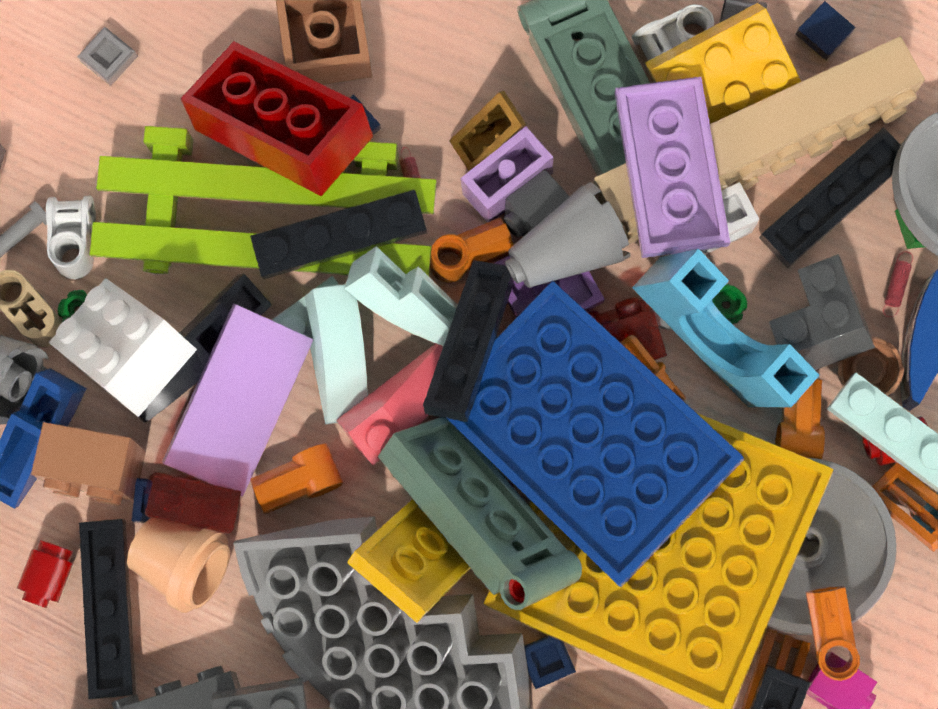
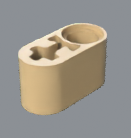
[0,270,62,347]

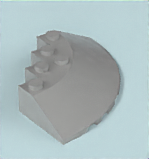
[233,516,530,709]

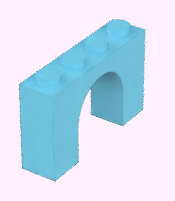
[632,249,819,407]

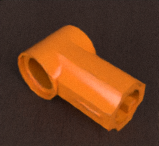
[430,217,513,283]
[775,379,825,460]
[250,443,343,514]
[805,586,860,681]

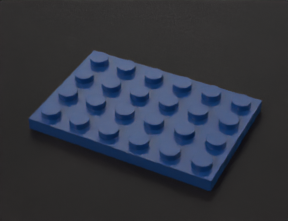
[447,281,744,587]

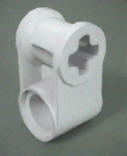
[631,4,714,61]
[46,196,96,280]

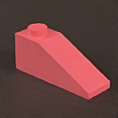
[336,343,443,466]

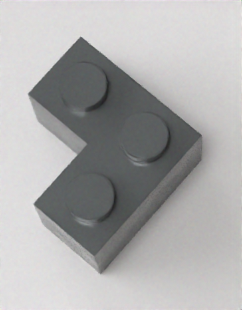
[769,254,875,370]

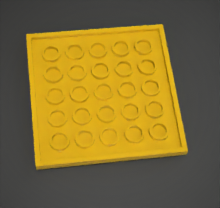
[483,413,834,709]

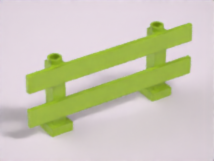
[89,126,436,276]

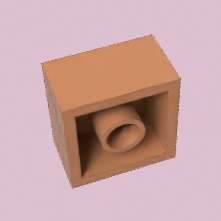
[276,0,372,85]
[31,422,146,506]

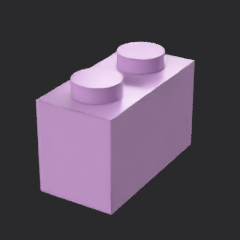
[460,126,553,222]

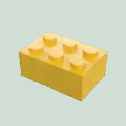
[645,3,801,124]

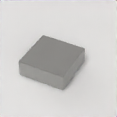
[77,27,138,86]

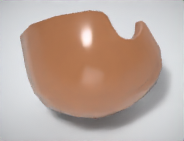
[837,337,904,396]

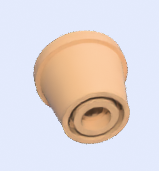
[127,516,230,613]

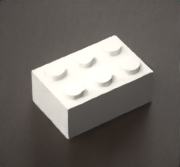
[49,278,197,417]

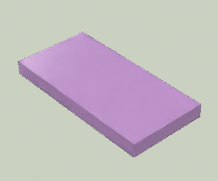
[614,77,730,258]
[162,303,314,497]

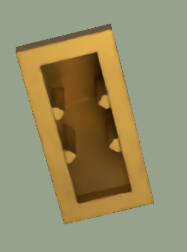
[449,91,527,171]

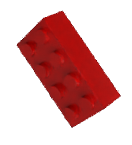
[180,41,373,196]

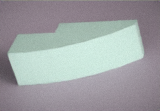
[345,246,458,346]
[305,284,368,425]

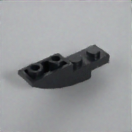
[138,274,272,423]

